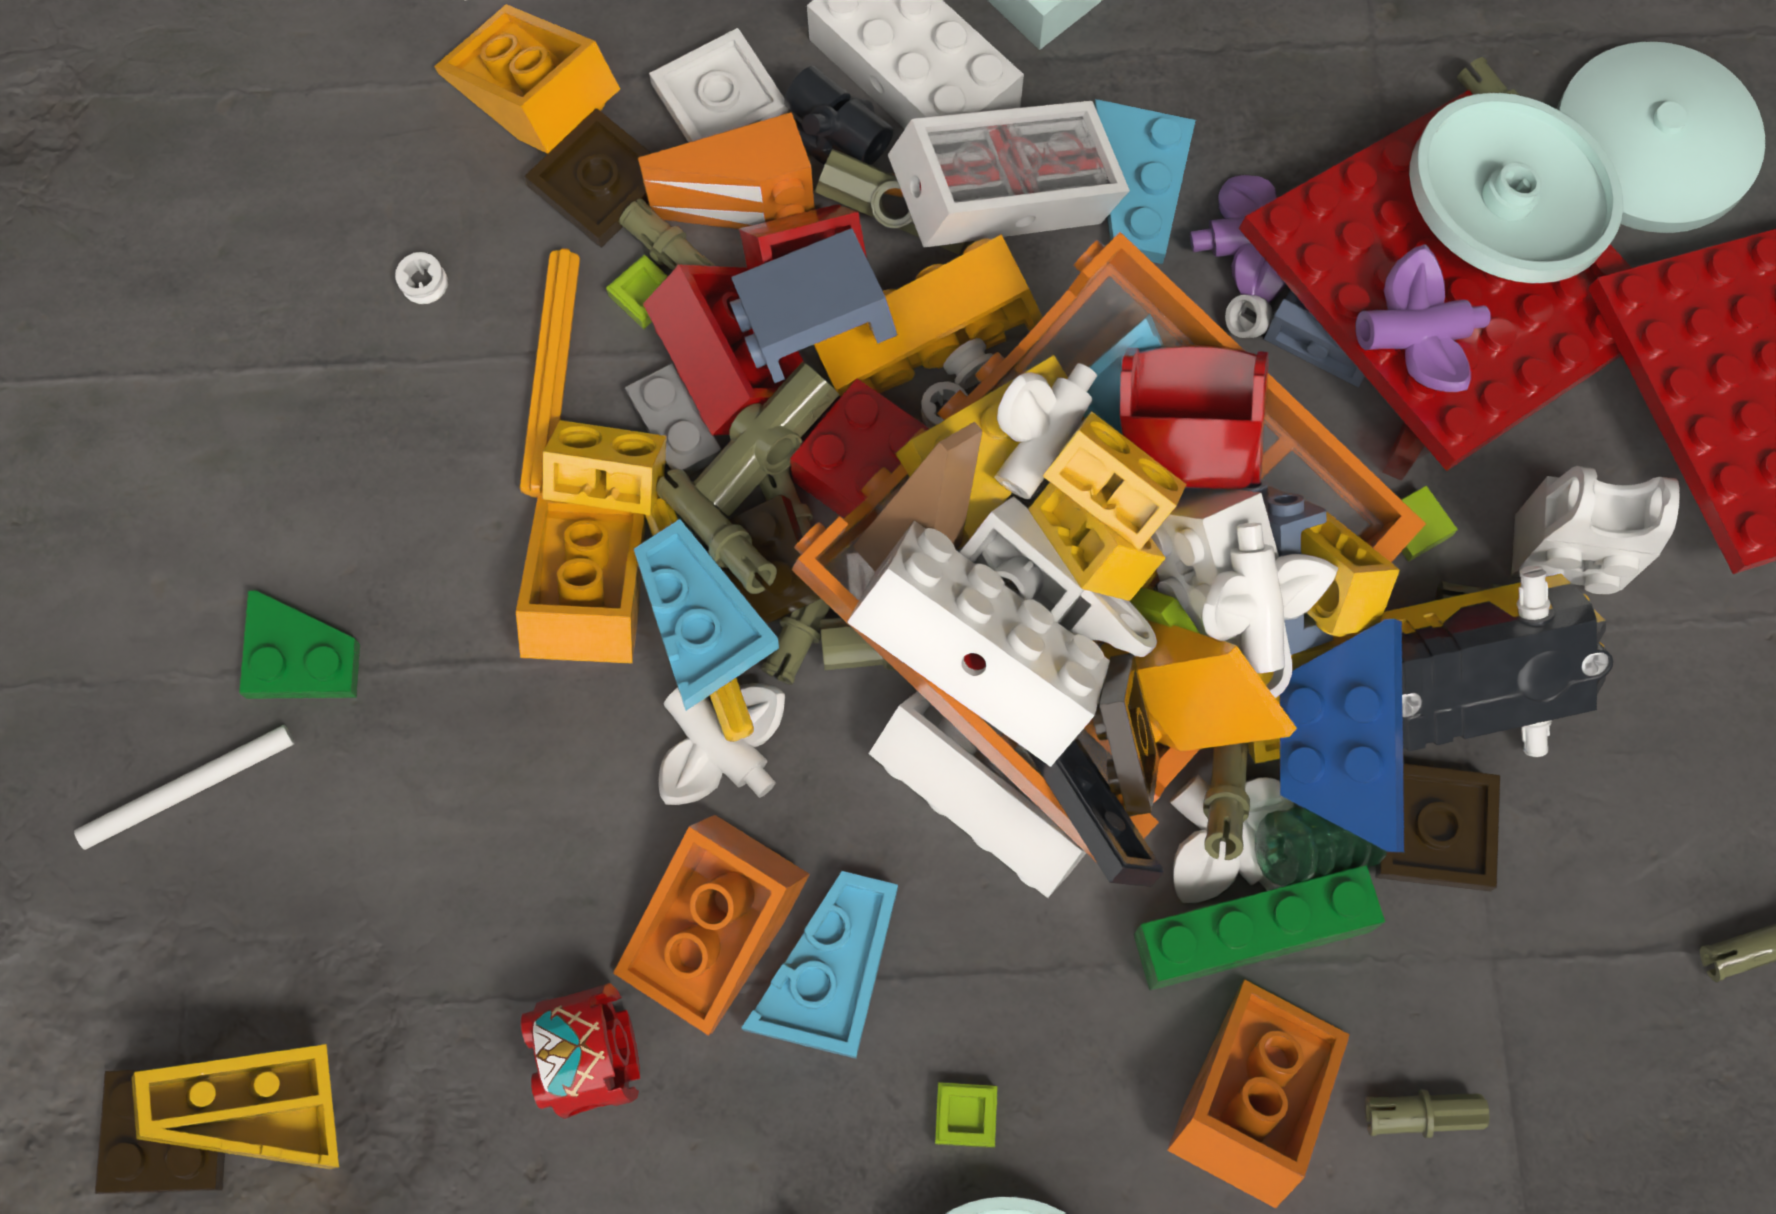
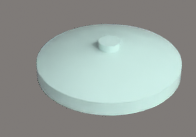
[1556,42,1765,233]
[1409,93,1623,283]

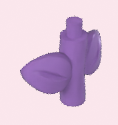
[1190,175,1286,304]
[1356,244,1490,392]

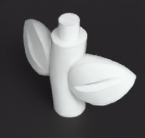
[995,363,1097,499]
[1202,523,1338,673]
[659,683,785,805]
[1170,774,1294,903]

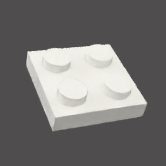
[649,28,789,142]

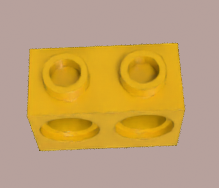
[1043,411,1186,551]
[543,420,667,515]
[1028,482,1166,601]
[1301,511,1400,637]

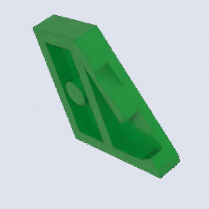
[239,591,360,699]

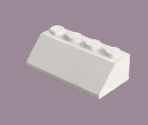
[869,691,1086,898]

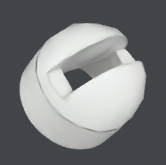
[1225,295,1273,338]

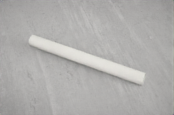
[74,725,295,850]

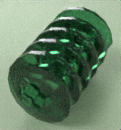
[1255,806,1387,886]

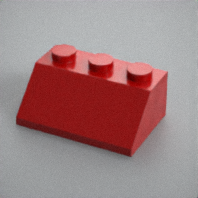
[643,265,804,435]

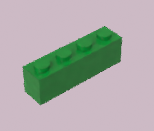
[1133,865,1385,991]

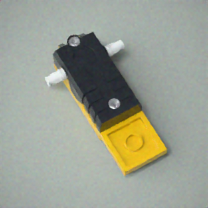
[1248,566,1614,764]

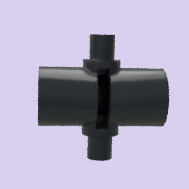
[784,66,894,166]

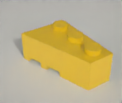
[896,355,1068,550]
[132,1044,339,1169]

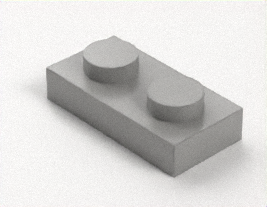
[625,364,722,475]

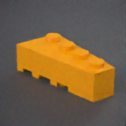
[814,234,1043,397]

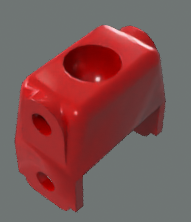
[1120,345,1269,490]

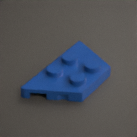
[1280,619,1404,852]

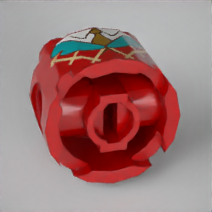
[521,983,640,1119]

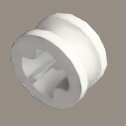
[395,252,448,304]
[944,338,993,389]
[921,381,968,428]

